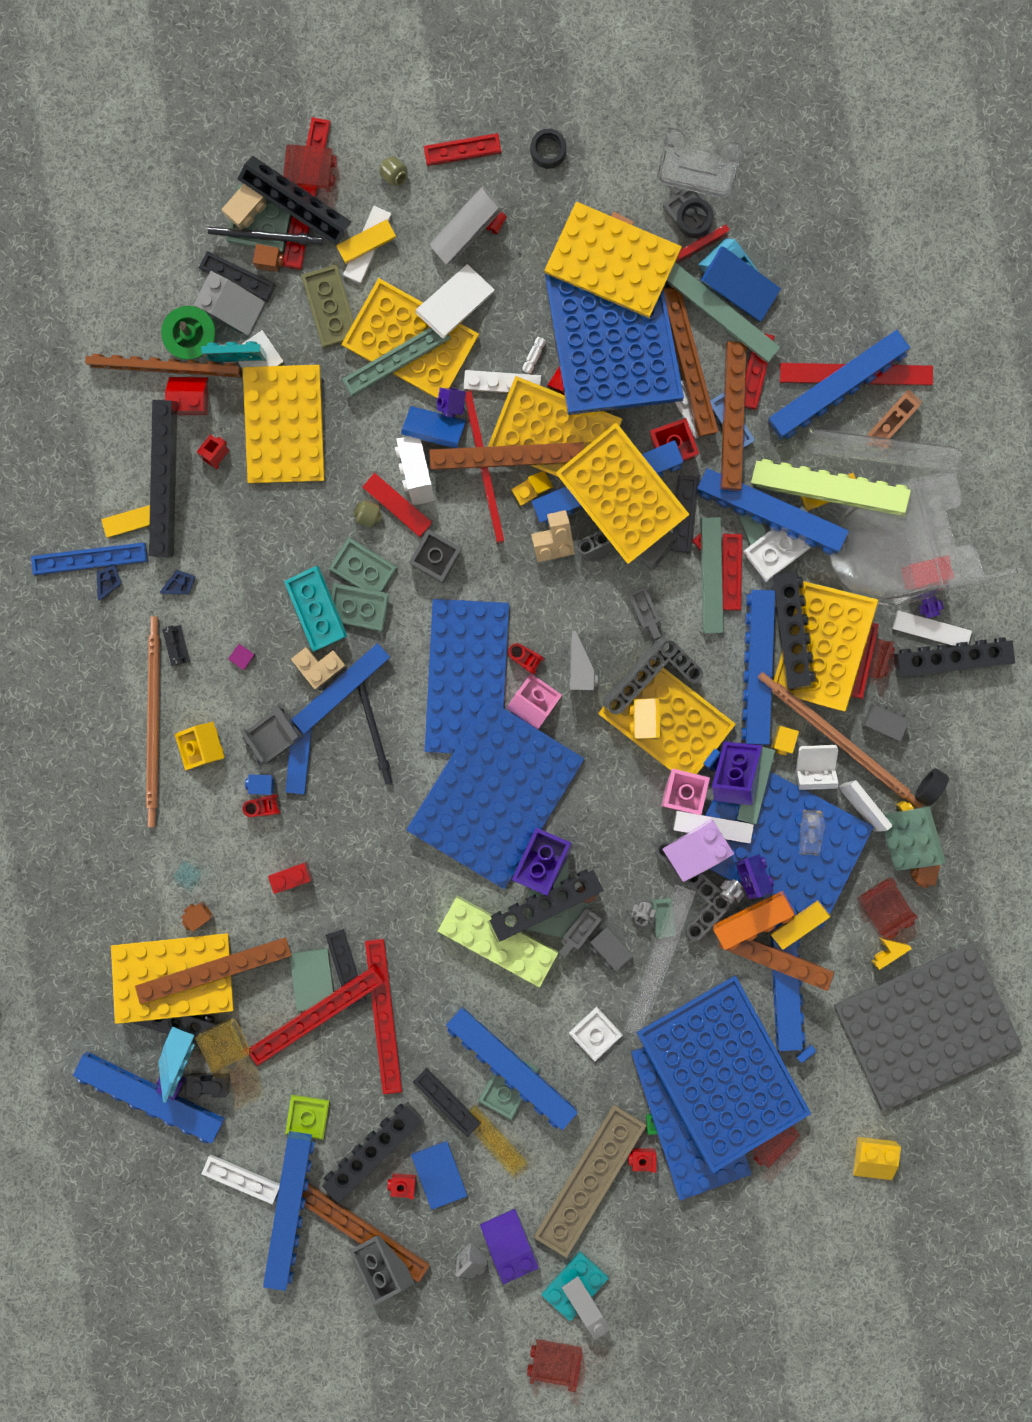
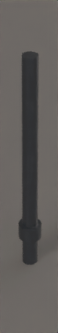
[208,226,323,246]
[358,682,393,785]

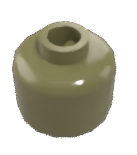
[379,156,408,186]
[353,500,383,528]

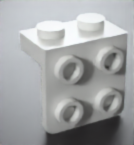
[796,745,838,790]

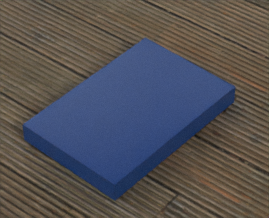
[401,406,466,448]
[411,1140,468,1210]

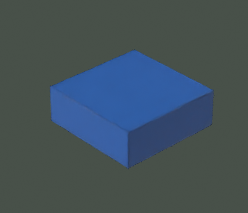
[703,748,721,772]
[796,1044,816,1063]

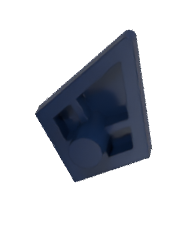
[97,565,122,601]
[160,570,196,595]

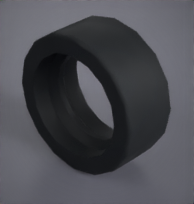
[530,128,567,169]
[677,198,713,238]
[915,768,949,806]

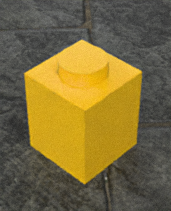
[771,726,799,756]

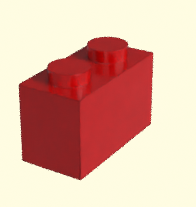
[268,862,313,894]

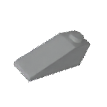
[455,1242,487,1278]
[562,1277,611,1340]

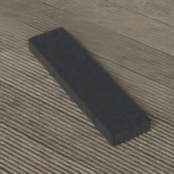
[199,251,276,302]
[671,475,698,553]
[325,929,367,1008]
[413,1068,481,1137]

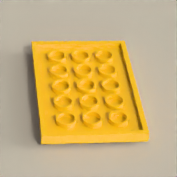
[544,201,682,318]
[341,278,479,399]
[243,365,325,483]
[488,376,622,477]
[556,423,690,564]
[774,581,879,712]
[598,659,736,774]
[111,933,234,1024]

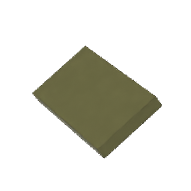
[301,264,354,348]

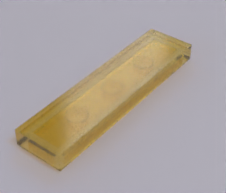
[469,1104,527,1175]

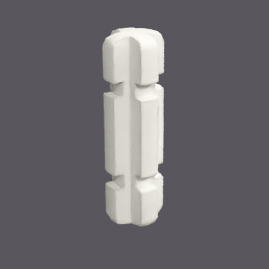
[522,337,546,374]

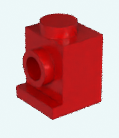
[196,434,230,470]
[628,1148,657,1173]
[387,1173,416,1199]

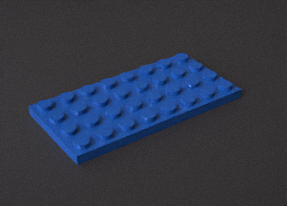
[425,599,509,753]
[630,1047,752,1200]

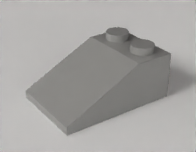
[194,271,266,336]
[569,631,598,691]

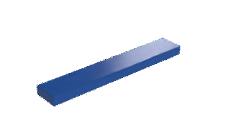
[31,542,148,575]
[292,643,391,734]

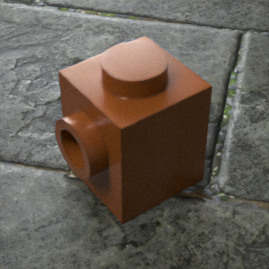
[253,244,284,273]
[911,865,940,888]
[181,901,214,932]

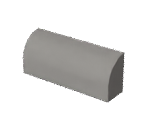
[430,186,504,265]

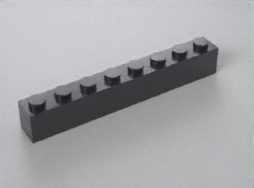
[149,399,178,557]

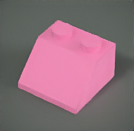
[506,673,562,729]
[661,769,710,815]

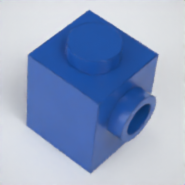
[245,774,275,795]

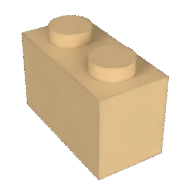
[221,184,267,230]

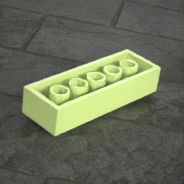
[438,895,558,987]

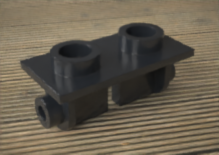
[162,625,190,666]

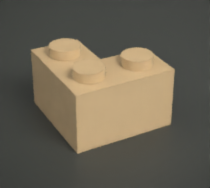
[531,510,575,562]
[291,647,347,690]

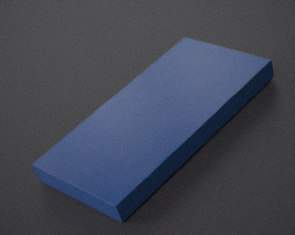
[701,246,781,322]

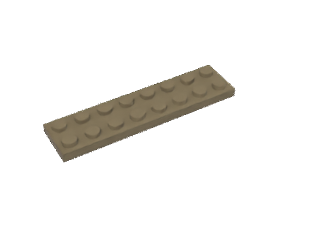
[533,1103,647,1258]

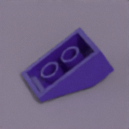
[712,741,763,805]
[512,828,573,896]
[735,854,774,899]
[480,1209,539,1284]

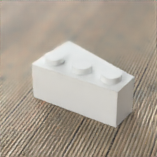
[395,436,435,506]

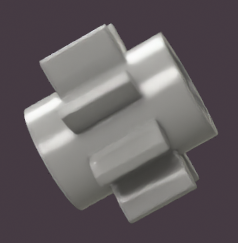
[720,879,745,903]
[631,902,656,926]

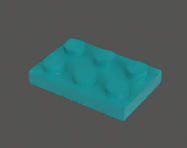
[201,341,266,362]
[541,1251,609,1321]

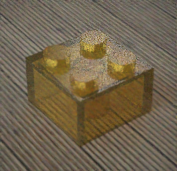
[195,1017,251,1073]

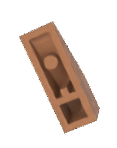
[867,389,922,449]

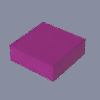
[228,644,255,670]

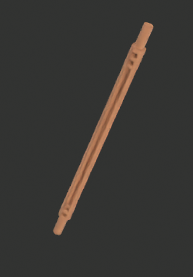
[146,616,160,827]
[758,672,924,808]

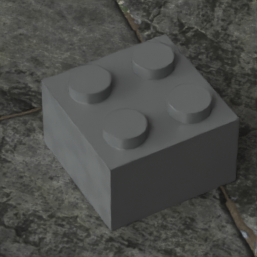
[409,529,462,584]

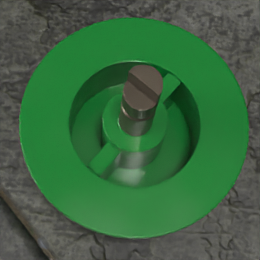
[161,306,215,360]

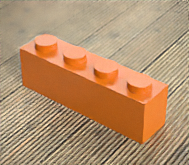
[714,890,795,950]

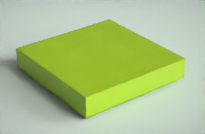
[285,1095,330,1140]

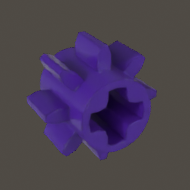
[919,596,944,618]

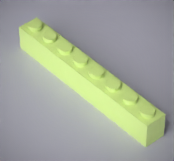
[751,459,911,516]

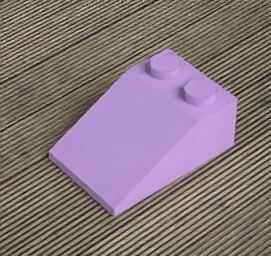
[663,818,734,882]

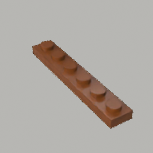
[718,939,835,991]

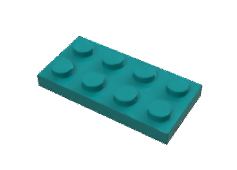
[284,566,348,652]

